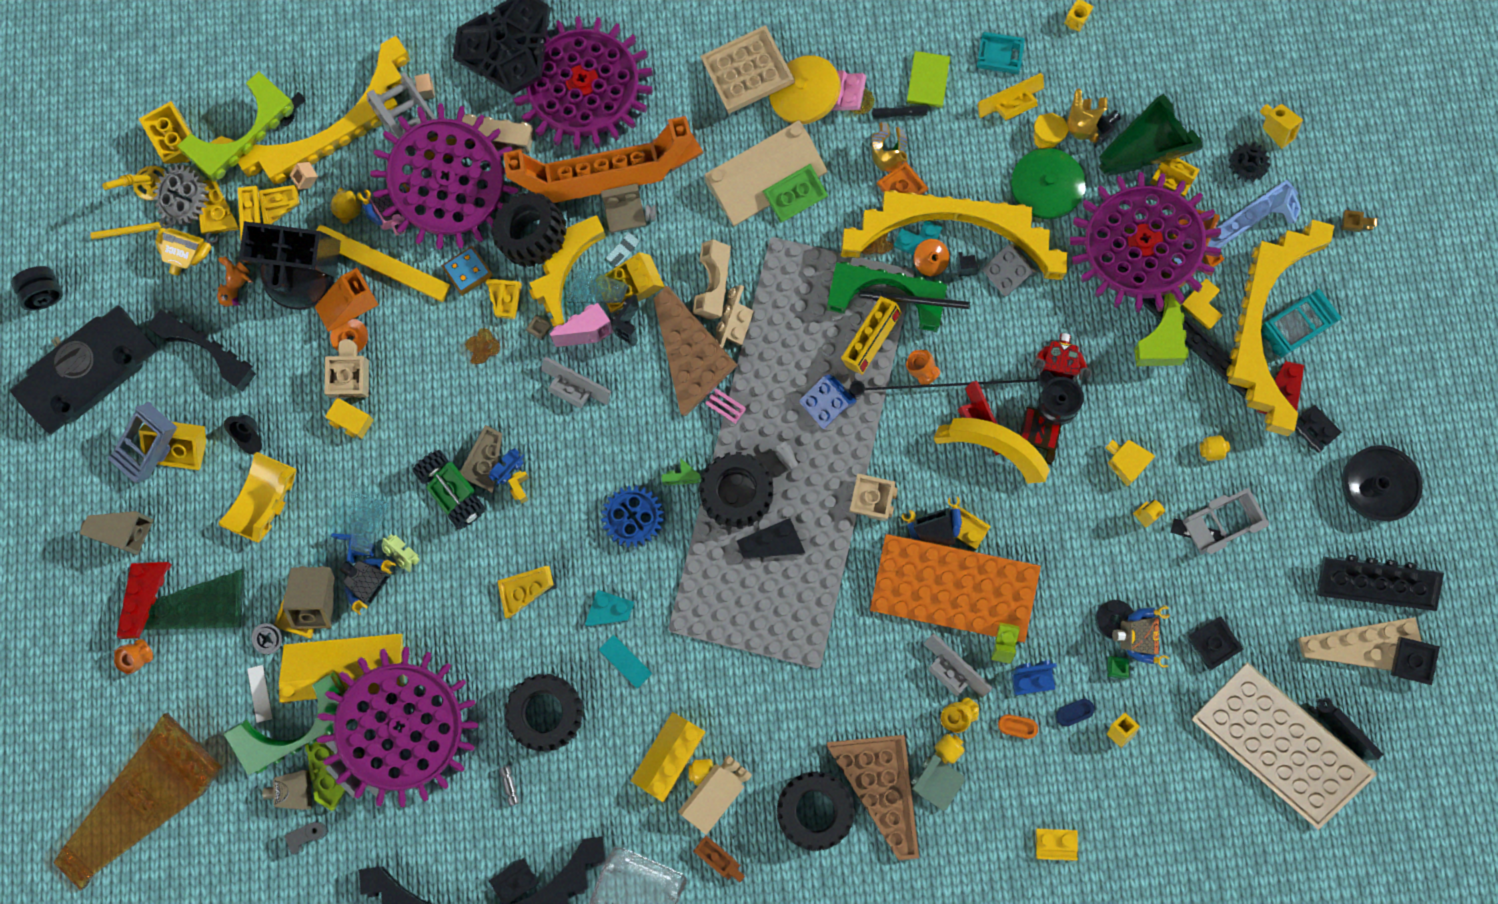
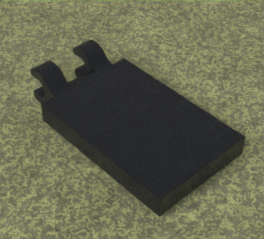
[1308,697,1384,761]

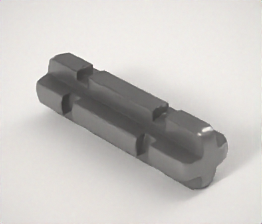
[499,766,519,806]

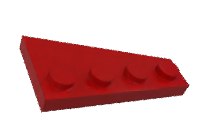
[116,562,172,639]

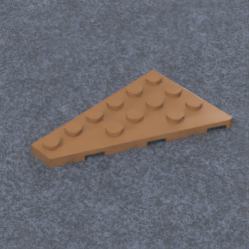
[654,285,738,417]
[827,735,919,860]

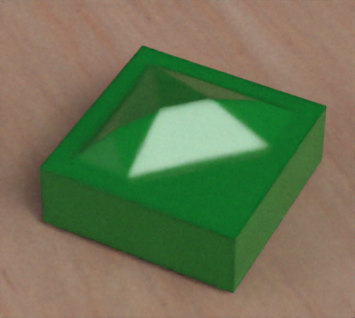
[1107,656,1129,679]

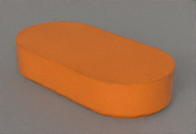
[998,714,1038,739]

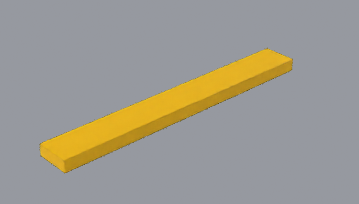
[317,224,451,303]

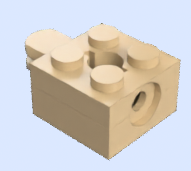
[325,339,369,398]

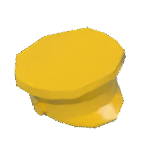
[1034,113,1069,149]

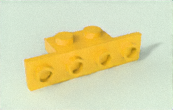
[977,73,1044,121]

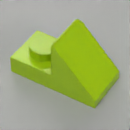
[991,622,1020,664]

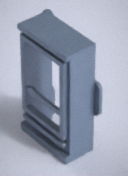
[108,402,177,483]

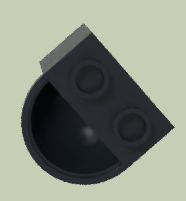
[239,221,341,310]

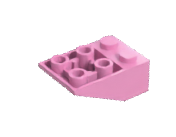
[550,303,613,347]

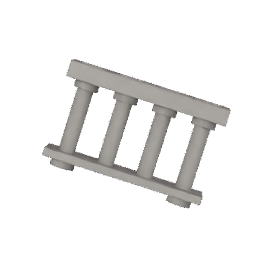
[366,72,437,156]

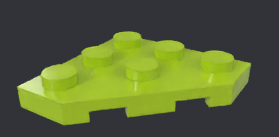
[305,733,363,811]

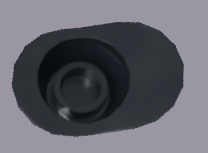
[224,413,262,455]

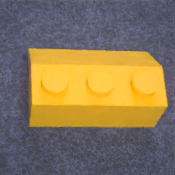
[139,101,192,164]
[139,422,206,470]

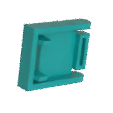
[977,32,1025,75]

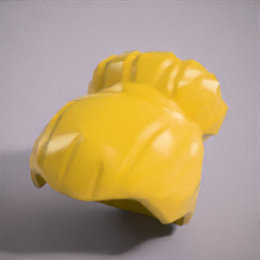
[940,697,979,733]

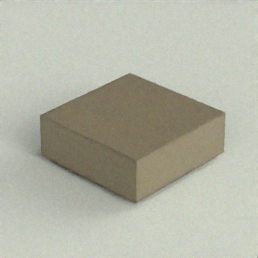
[526,315,552,341]

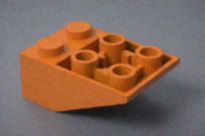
[315,268,379,332]

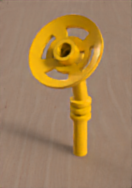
[102,166,165,201]

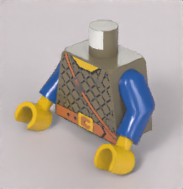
[1112,605,1170,668]

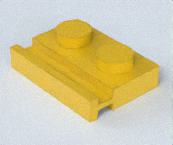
[955,506,991,551]
[1036,829,1078,861]

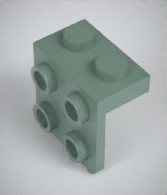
[911,754,965,810]

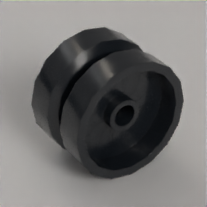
[11,266,63,311]
[1037,377,1084,425]

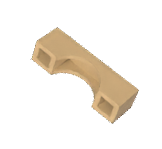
[693,239,731,320]

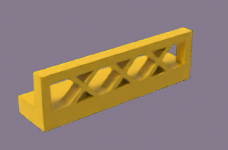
[238,186,260,265]

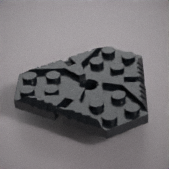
[452,0,551,95]

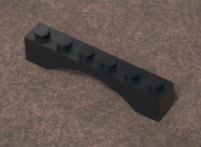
[147,309,256,392]

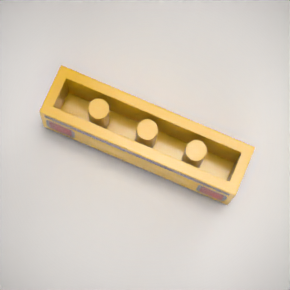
[841,296,902,375]

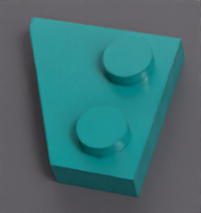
[585,589,635,627]

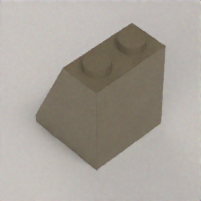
[79,511,154,555]
[283,566,334,629]

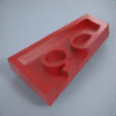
[1256,361,1304,414]

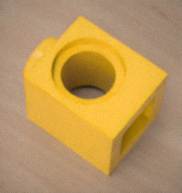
[1064,0,1094,32]

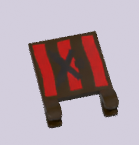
[1020,407,1062,465]

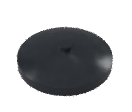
[1342,445,1423,523]

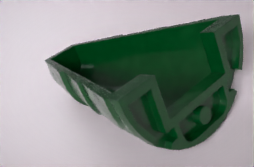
[1099,93,1203,176]

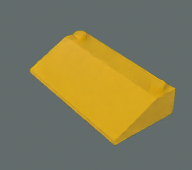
[279,633,405,704]

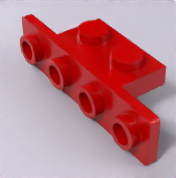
[957,380,1000,456]

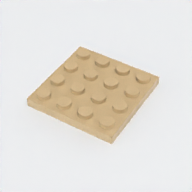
[701,25,795,114]

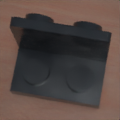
[612,294,639,347]

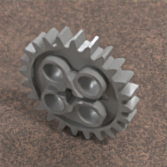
[153,165,209,226]

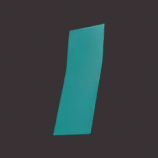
[598,634,653,689]

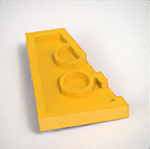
[199,179,240,236]
[497,566,554,619]

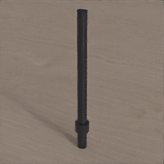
[859,290,970,309]

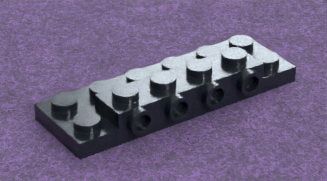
[1316,554,1444,611]

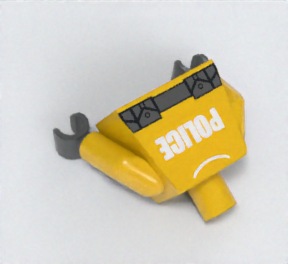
[155,218,218,275]

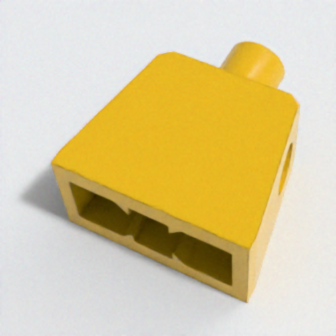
[1260,104,1303,149]
[1105,439,1155,486]

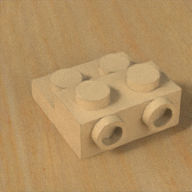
[849,473,898,522]

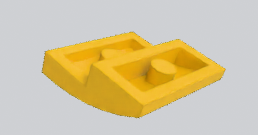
[1150,158,1200,198]

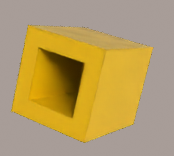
[1106,713,1140,748]

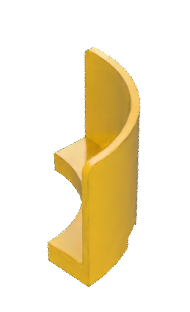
[218,452,296,543]

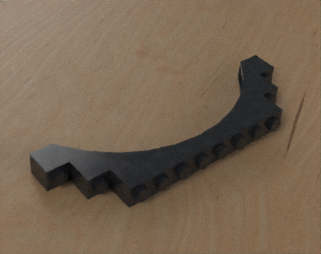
[359,836,607,904]

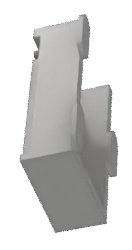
[1183,488,1269,555]

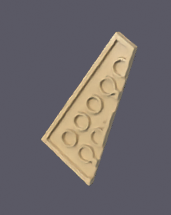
[1298,617,1422,671]

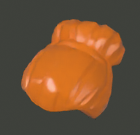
[906,350,940,385]
[114,639,153,674]

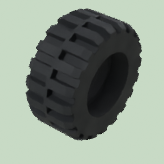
[491,192,567,267]
[699,452,774,529]
[504,674,584,752]
[777,771,855,851]

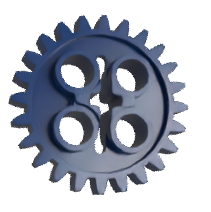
[601,485,664,548]

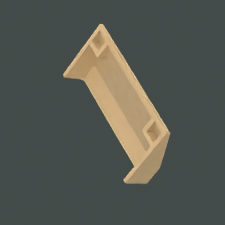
[705,120,828,227]

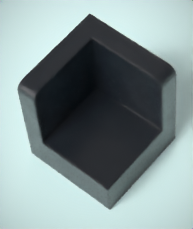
[956,252,980,277]

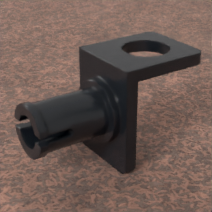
[1094,110,1121,148]

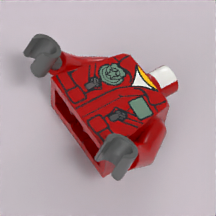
[1031,333,1092,381]

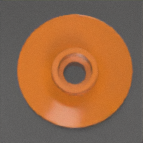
[914,239,949,276]
[330,319,369,353]

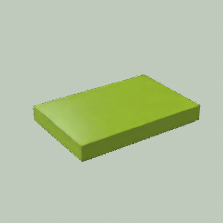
[907,51,950,108]

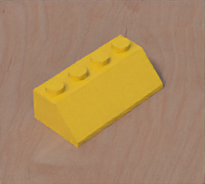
[630,712,706,802]

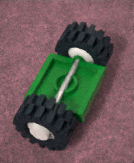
[412,450,486,530]

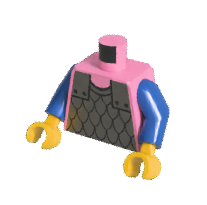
[357,184,410,236]

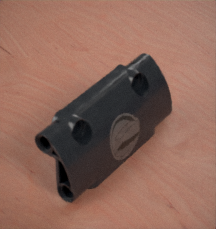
[9,305,159,435]

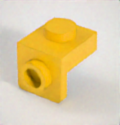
[508,471,529,503]

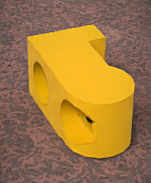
[1133,499,1165,528]

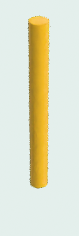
[90,221,167,240]

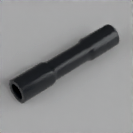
[872,105,928,119]

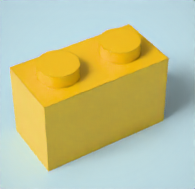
[325,397,374,439]

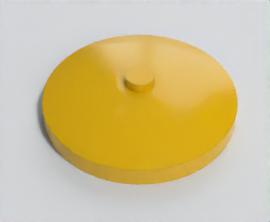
[769,55,841,125]

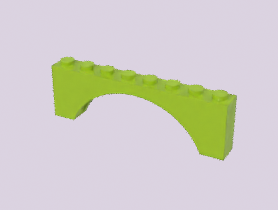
[1122,224,1189,367]

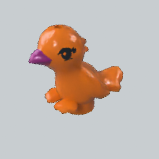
[217,256,253,307]

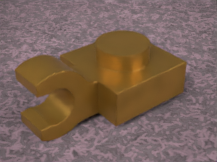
[1341,210,1377,232]

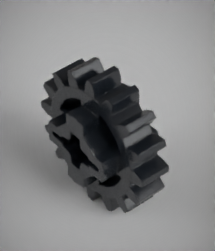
[1228,142,1271,183]

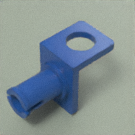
[331,533,375,564]

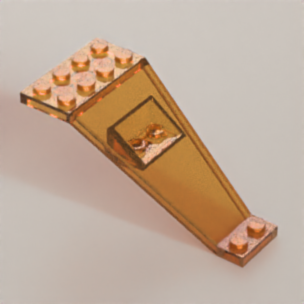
[53,712,223,891]

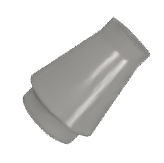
[773,441,799,471]

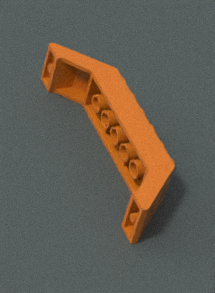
[503,116,692,203]

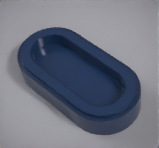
[1055,699,1095,727]

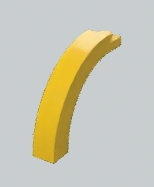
[934,418,1050,484]

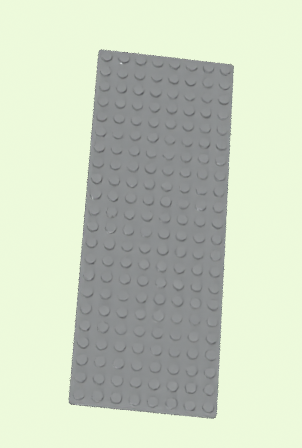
[668,237,914,669]

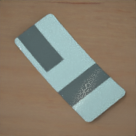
[606,233,639,266]

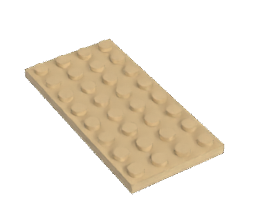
[1191,662,1377,830]

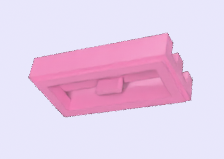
[705,388,746,424]

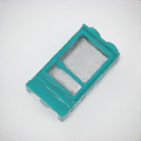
[1261,288,1342,359]

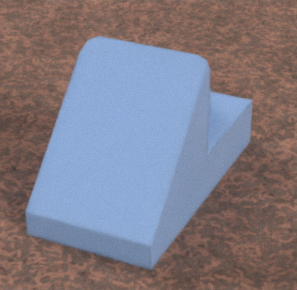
[1270,188,1301,224]

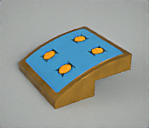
[441,246,493,296]

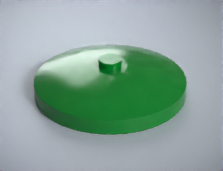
[1011,148,1085,220]

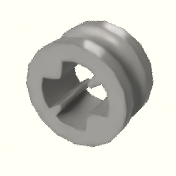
[646,205,656,221]

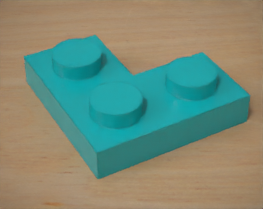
[893,221,942,256]

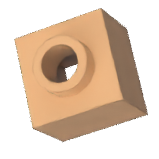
[414,73,435,100]
[290,162,318,189]

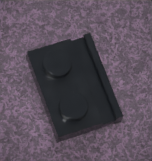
[489,858,539,904]

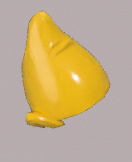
[330,187,362,224]

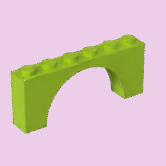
[177,71,294,182]

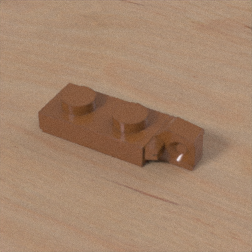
[693,835,745,883]

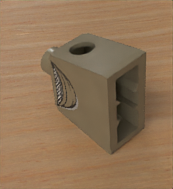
[263,770,312,810]

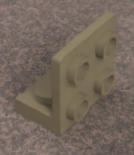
[601,184,646,233]

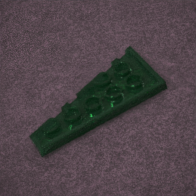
[143,569,244,630]

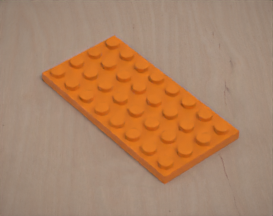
[870,533,1041,643]

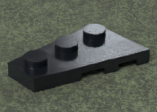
[736,518,806,559]

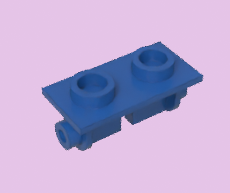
[488,448,525,486]

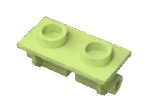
[382,534,420,572]

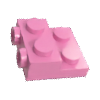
[831,70,866,111]

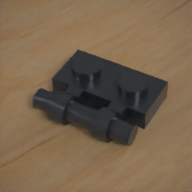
[1295,405,1342,454]

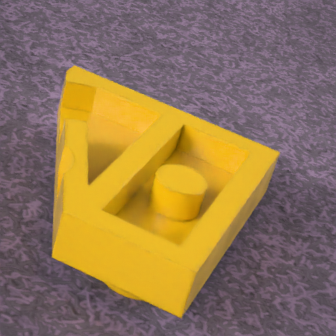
[259,185,300,225]
[485,279,522,319]

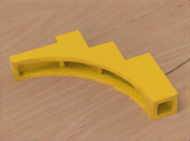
[529,215,606,328]

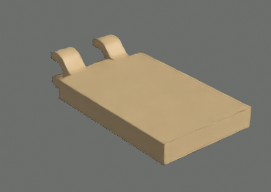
[678,755,752,835]

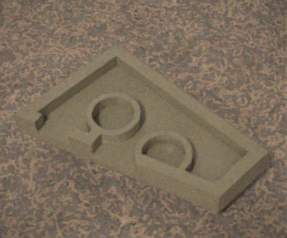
[460,425,503,494]

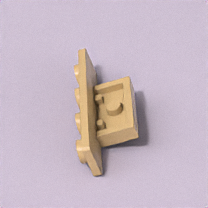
[714,285,754,348]

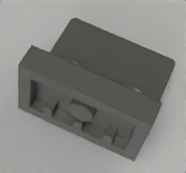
[982,244,1039,296]

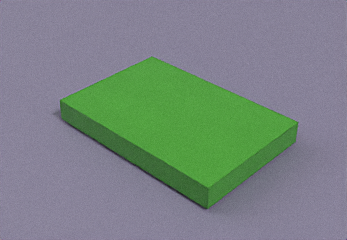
[762,164,828,224]

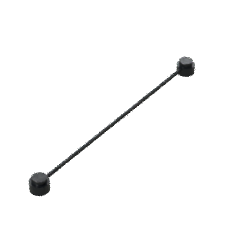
[849,371,1054,397]

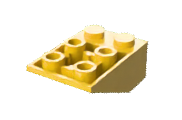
[596,252,665,313]

